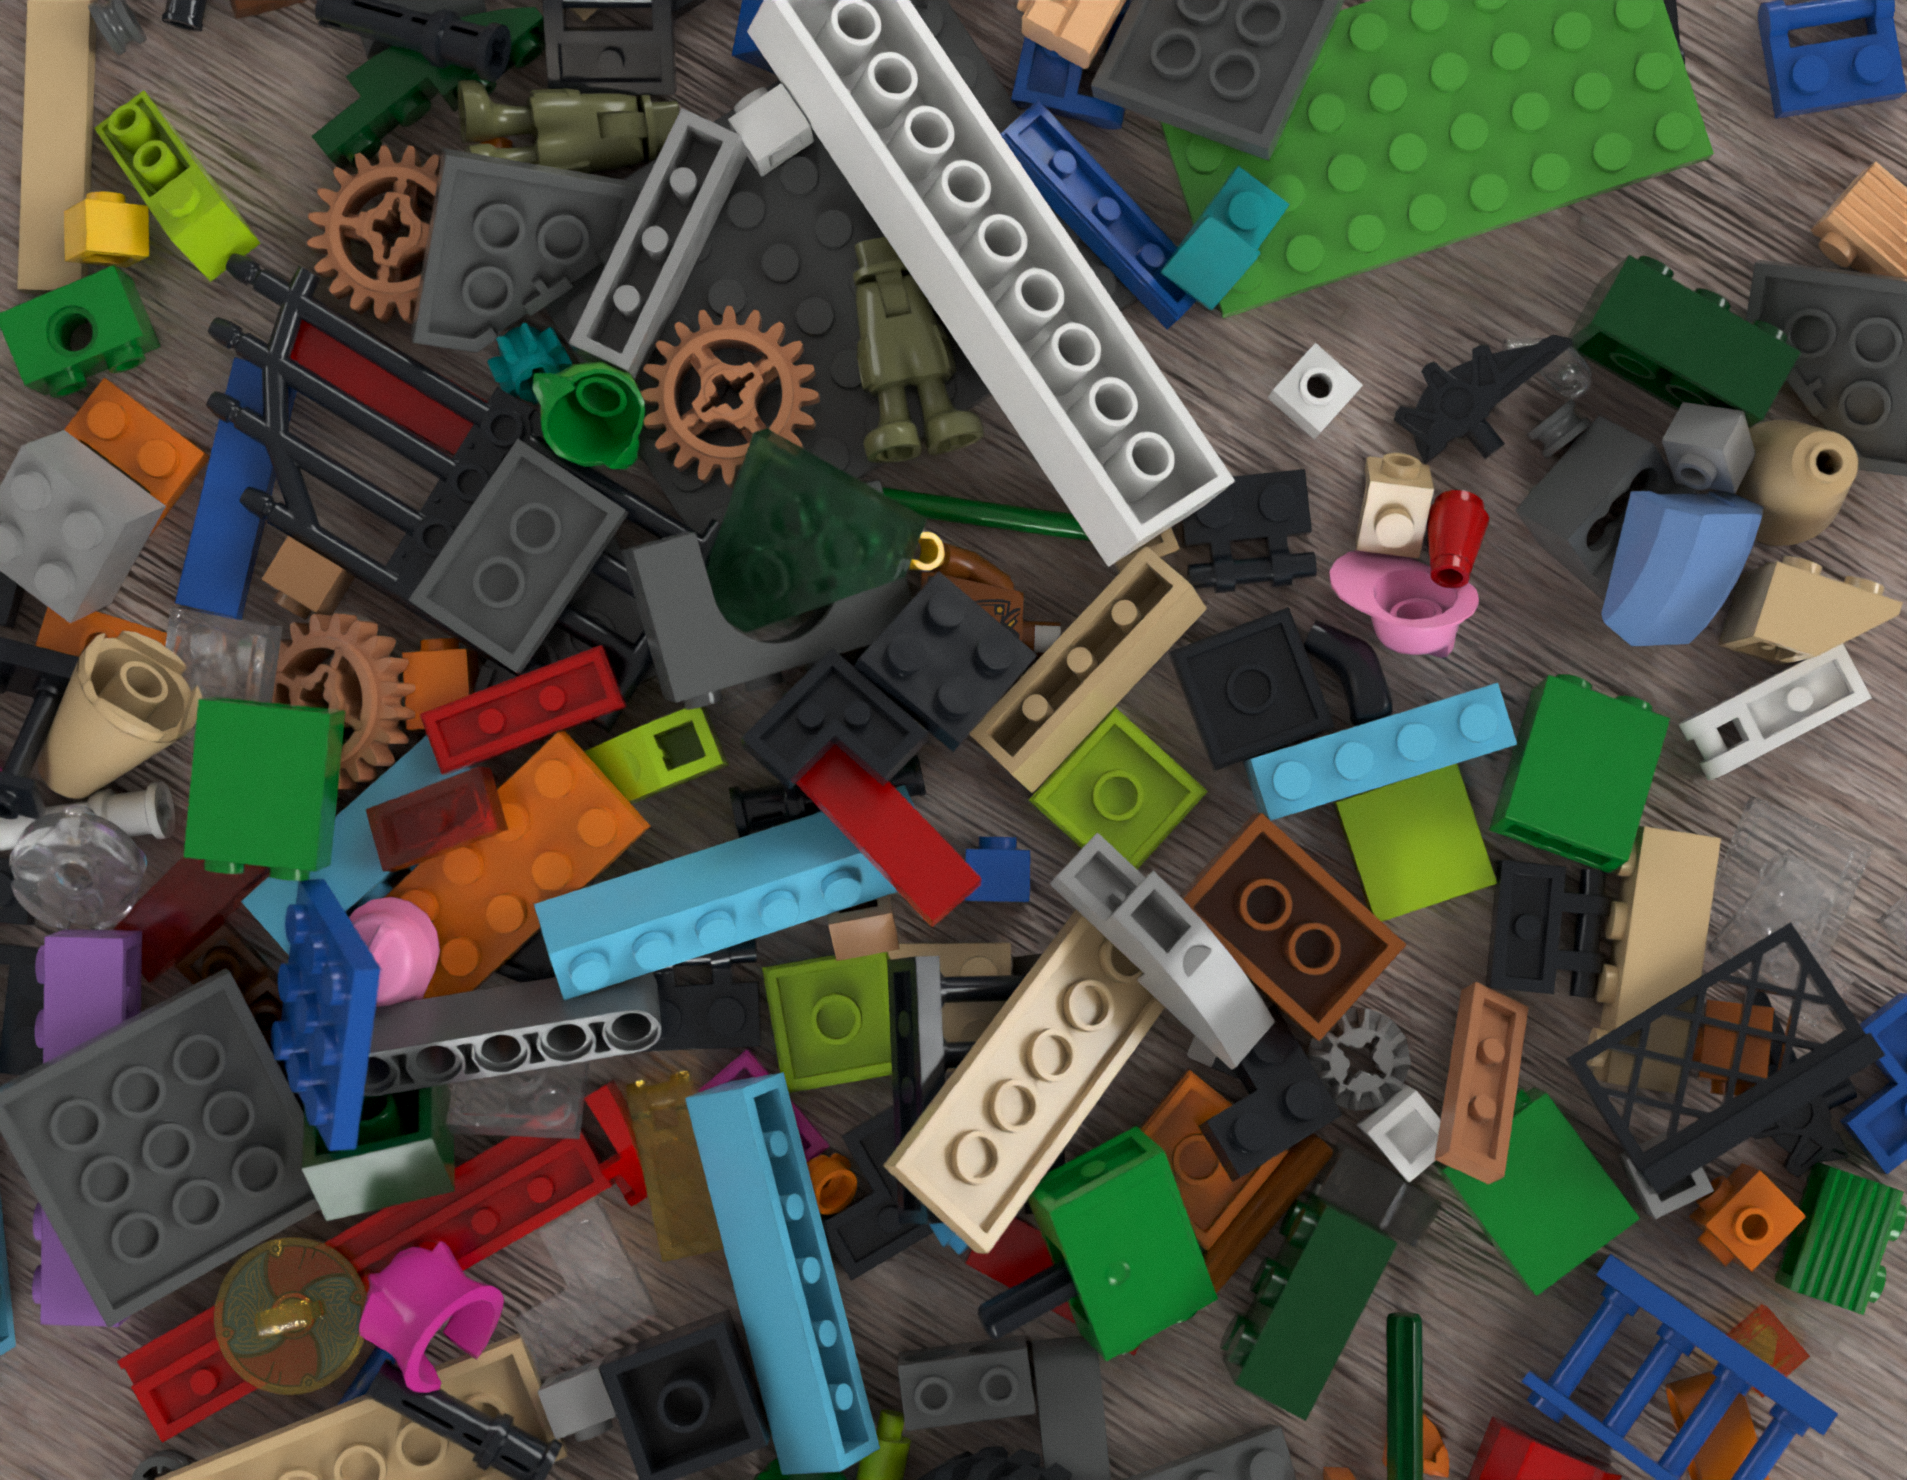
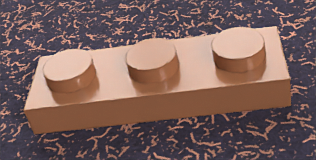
[1434,982,1529,1185]

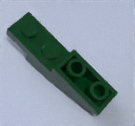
[311,7,545,169]

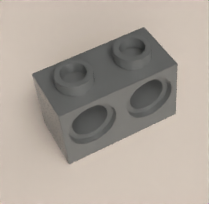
[897,1335,1036,1431]

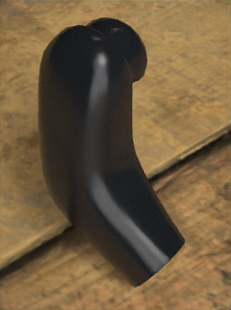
[1304,620,1393,727]

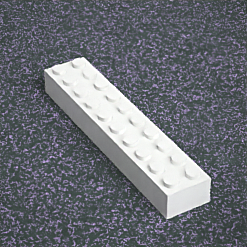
[747,0,1235,567]

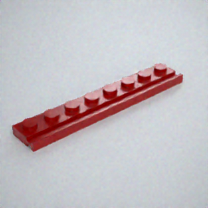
[117,1102,615,1443]

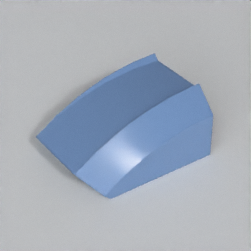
[1601,491,1764,646]

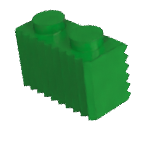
[1775,1162,1907,1315]

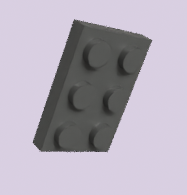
[409,439,629,674]

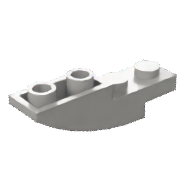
[1049,832,1275,1070]

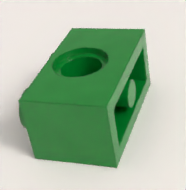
[0,265,161,398]

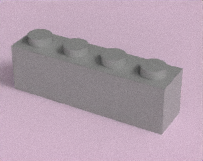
[569,108,747,384]

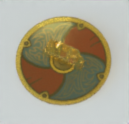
[214,1237,367,1395]

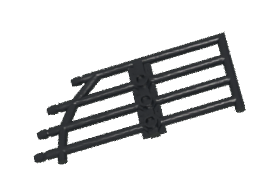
[206,253,734,734]

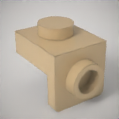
[1355,453,1434,558]

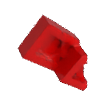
[584,1079,648,1207]

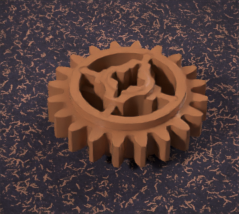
[307,145,441,324]
[640,306,820,488]
[252,613,416,790]

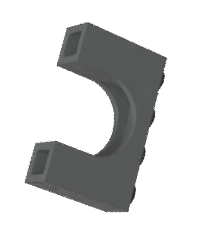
[621,480,912,710]

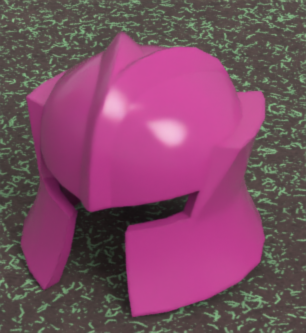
[359,1241,504,1393]

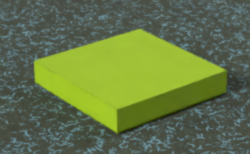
[1028,707,1208,869]
[1333,763,1497,922]
[762,952,892,1093]

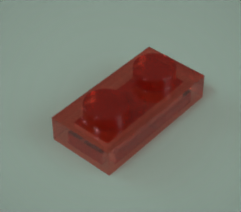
[365,766,509,872]

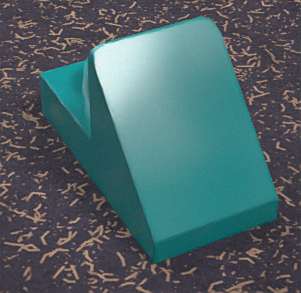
[1160,166,1290,311]

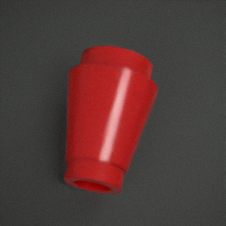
[1426,490,1490,588]

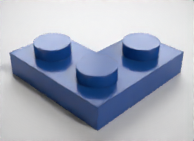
[1839,992,1907,1174]

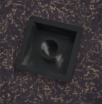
[599,1309,771,1480]

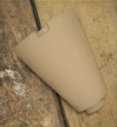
[1734,420,1858,546]
[37,631,202,799]

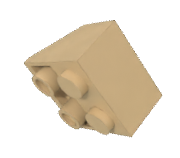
[1718,556,1903,665]

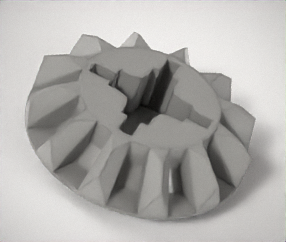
[1308,1008,1412,1111]

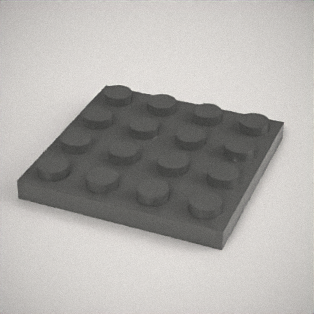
[0,968,321,1328]

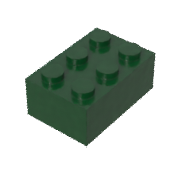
[1567,255,1801,428]
[1220,1190,1398,1421]

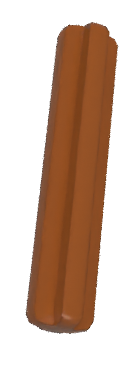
[1202,1133,1333,1293]

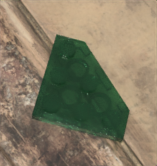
[706,428,927,633]

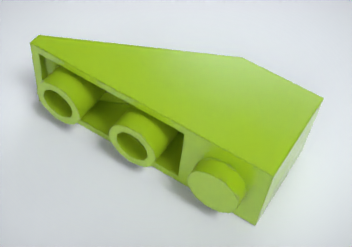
[94,90,261,282]
[584,706,729,804]

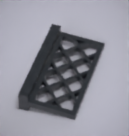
[1565,922,1885,1195]

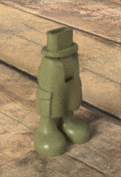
[458,79,680,174]
[852,237,984,463]

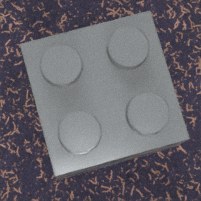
[0,430,166,623]

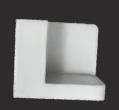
[1356,1084,1441,1183]

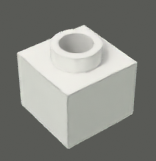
[728,83,814,177]
[1268,343,1363,440]

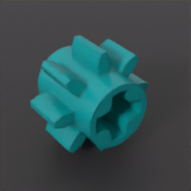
[487,323,572,405]

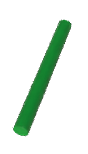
[847,483,1091,542]

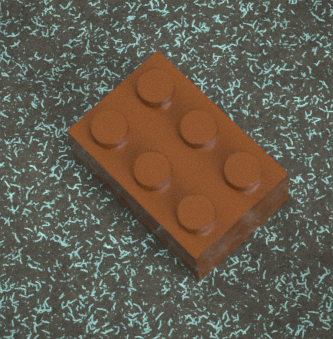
[1179,813,1407,1041]

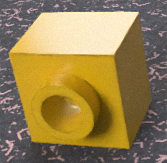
[64,191,149,268]

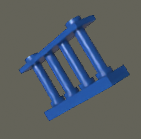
[1522,1254,1838,1480]

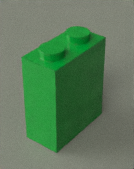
[1489,674,1671,873]
[183,696,345,881]
[1432,1087,1640,1296]

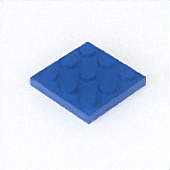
[270,879,381,1151]

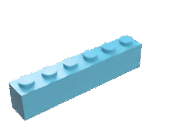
[534,785,916,1001]
[685,1072,880,1475]

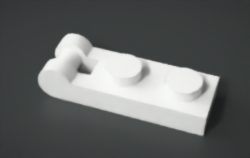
[1678,644,1872,781]

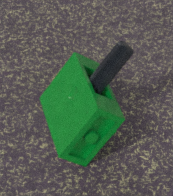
[977,1126,1218,1362]

